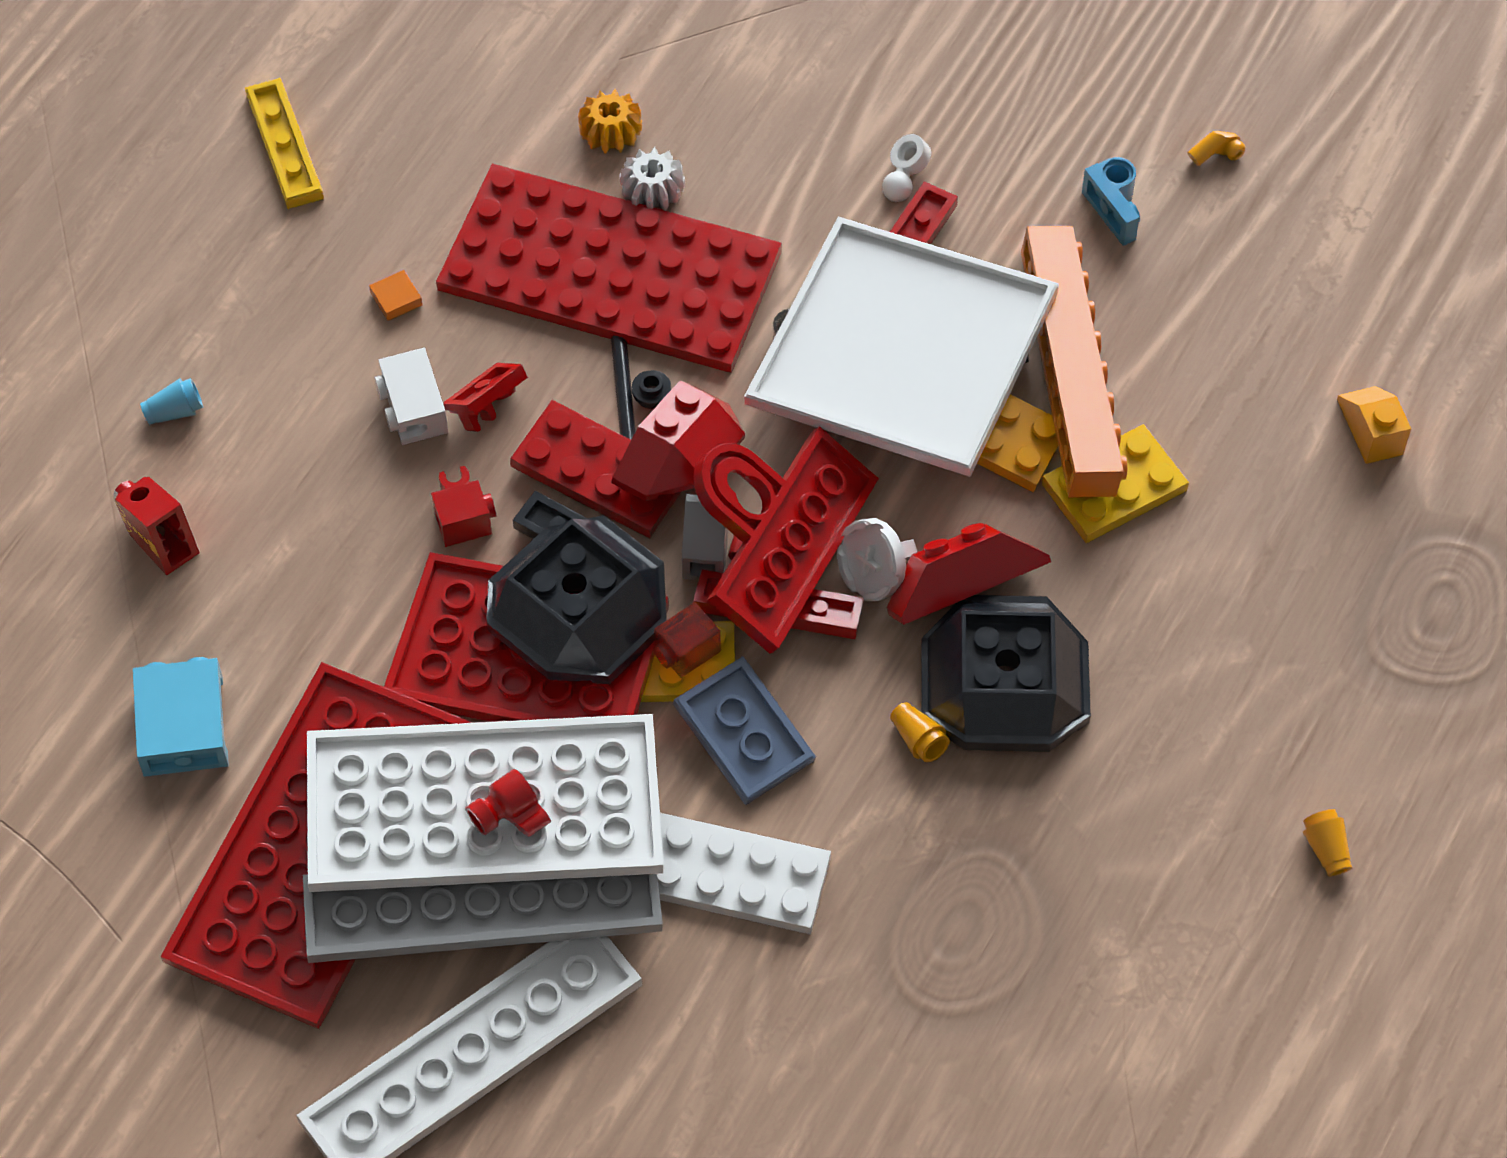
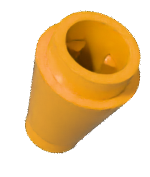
[890,702,949,762]
[1303,809,1353,877]

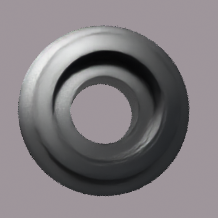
[632,370,671,409]

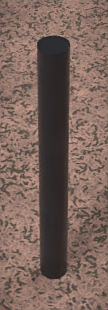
[611,336,636,439]

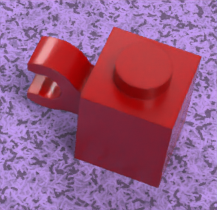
[431,466,497,547]

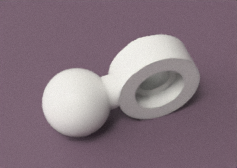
[882,134,931,202]

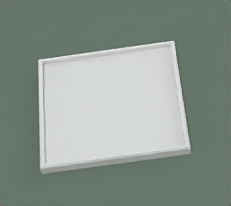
[744,217,1059,477]

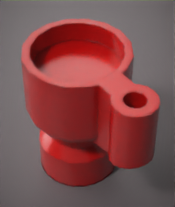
[465,769,551,837]

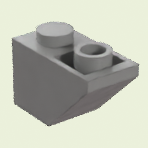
[682,494,728,580]

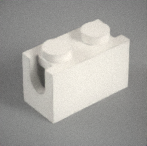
[374,347,449,445]

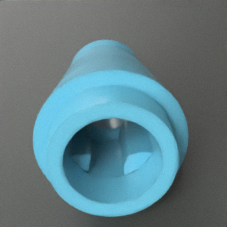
[140,378,203,425]

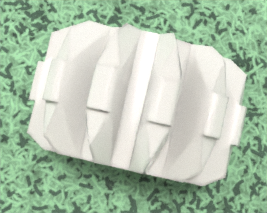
[620,146,685,211]

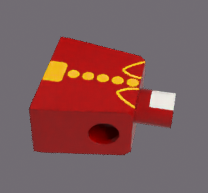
[114,477,200,576]

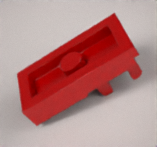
[443,362,528,432]

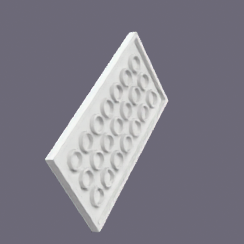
[307,714,664,892]

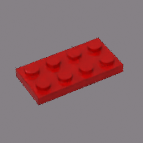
[510,400,681,539]

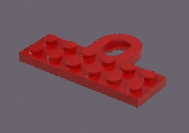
[694,426,879,654]

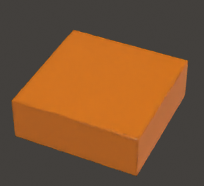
[369,270,423,321]

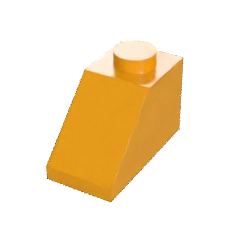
[1337,386,1411,464]

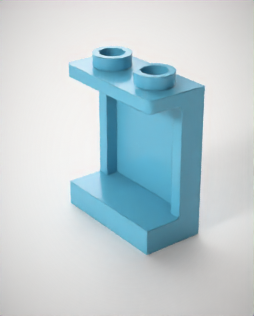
[133,657,229,777]

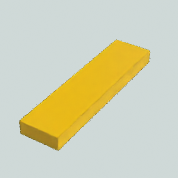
[245,78,324,209]

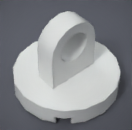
[837,518,917,601]

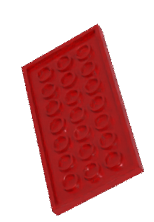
[436,163,782,373]
[160,662,472,1029]

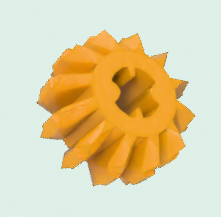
[578,89,642,155]

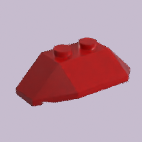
[611,380,746,501]
[886,523,1051,625]

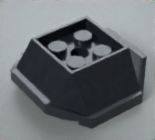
[487,515,667,684]
[921,595,1091,752]

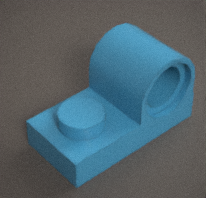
[1082,157,1140,246]

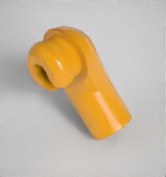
[1187,131,1245,166]

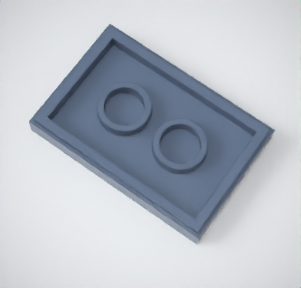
[673,656,816,806]

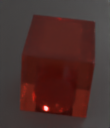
[653,602,721,678]

